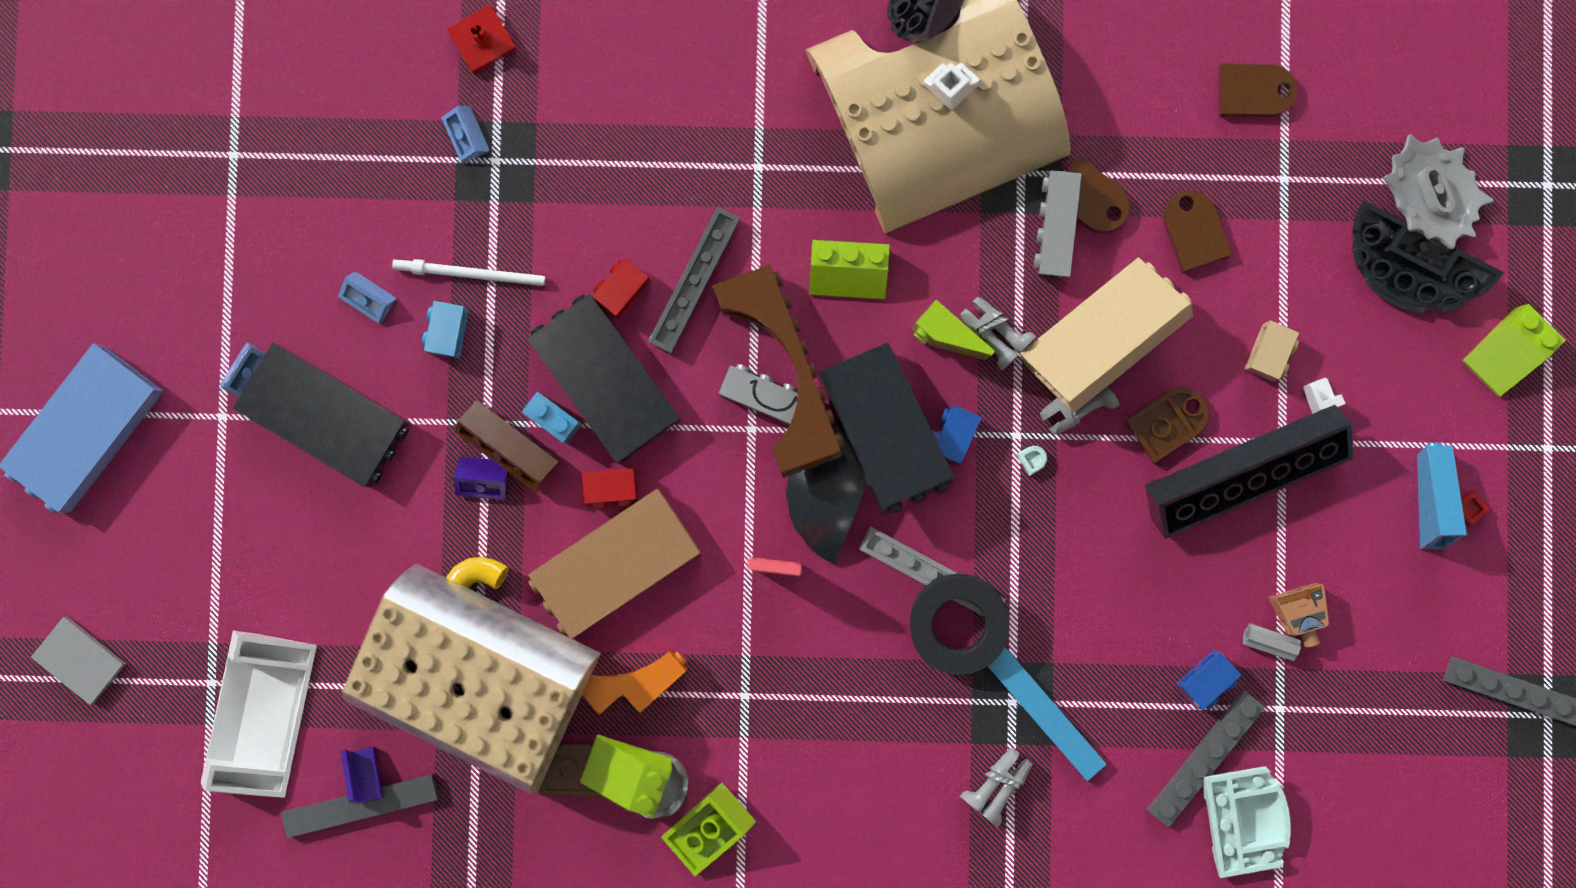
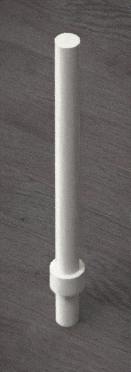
[392,259,546,286]

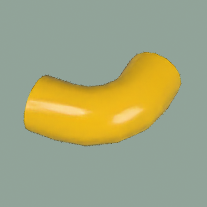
[446,557,509,589]

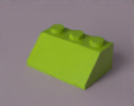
[809,240,889,300]

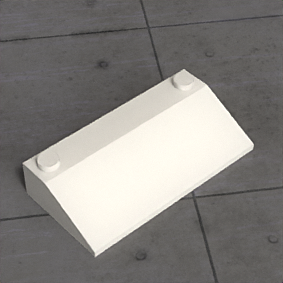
[201,631,316,798]

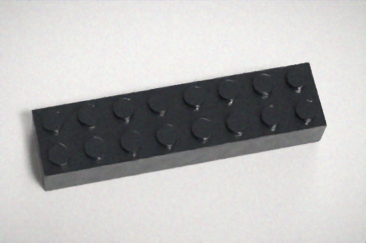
[1145,404,1354,539]

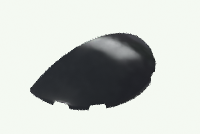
[887,0,963,42]
[1352,200,1504,312]
[786,421,867,564]

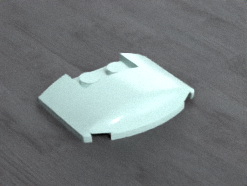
[1204,766,1291,878]

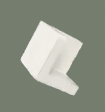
[1302,378,1345,414]

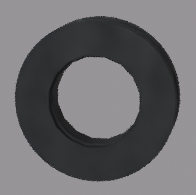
[910,573,1009,675]

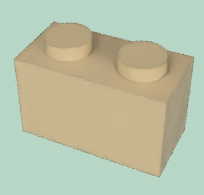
[1244,321,1299,382]

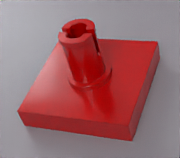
[447,4,517,74]

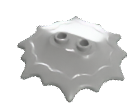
[1383,134,1494,249]

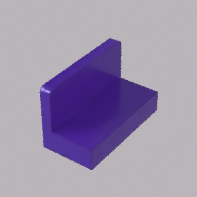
[453,457,509,500]
[341,746,384,805]

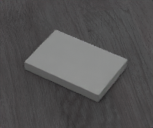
[31,616,126,705]

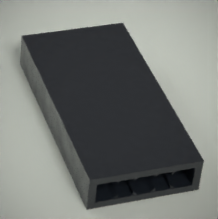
[527,294,681,464]
[818,342,955,515]
[233,343,410,487]

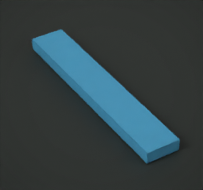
[988,647,1107,781]

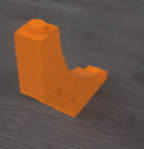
[582,650,688,715]

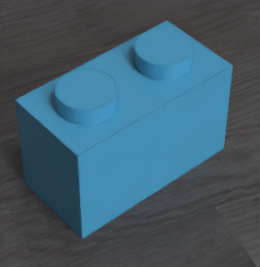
[422,301,469,359]
[522,392,582,444]

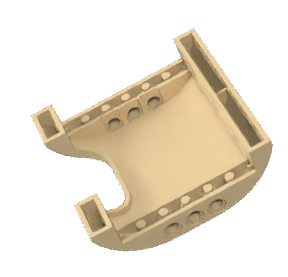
[806,0,1070,234]

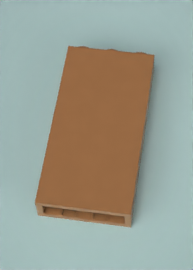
[528,488,702,639]

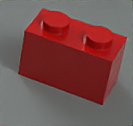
[593,257,651,319]
[582,468,638,508]

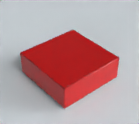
[1461,491,1490,527]

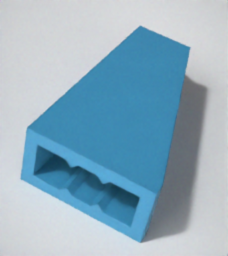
[1417,442,1467,549]

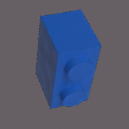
[934,405,982,465]
[1176,650,1241,710]

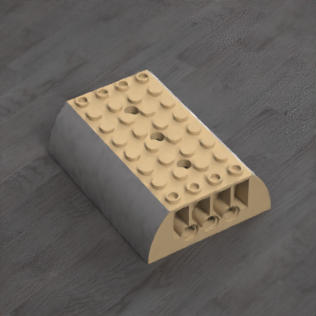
[342,564,601,795]

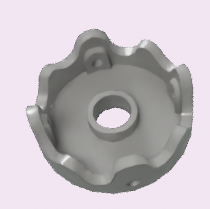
[641,751,688,819]

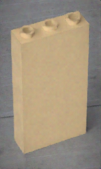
[1020,257,1193,414]

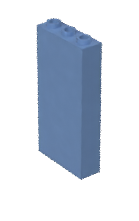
[0,343,164,514]

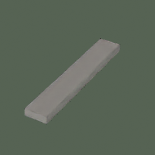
[859,526,1006,617]

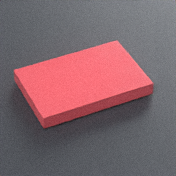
[747,557,801,575]

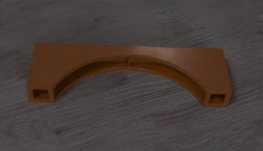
[713,265,844,478]

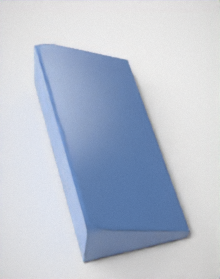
[441,106,489,163]
[338,272,396,324]
[220,342,266,397]

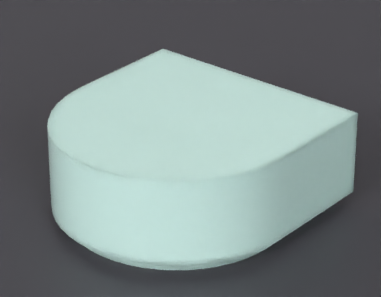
[1016,446,1047,476]

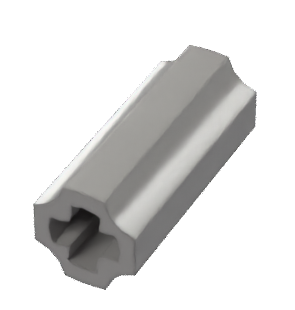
[1243,623,1301,661]

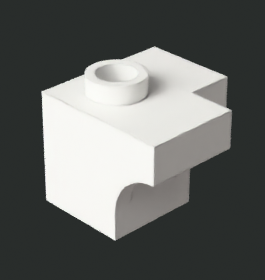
[924,63,980,111]

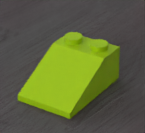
[912,300,995,360]
[1462,304,1566,397]
[580,735,672,818]
[661,783,756,876]

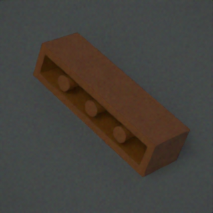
[455,400,558,493]

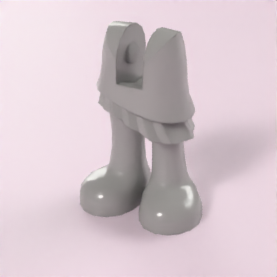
[960,297,1036,371]
[1040,387,1120,435]
[959,748,1033,827]

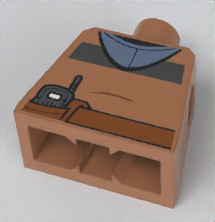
[1268,583,1329,647]

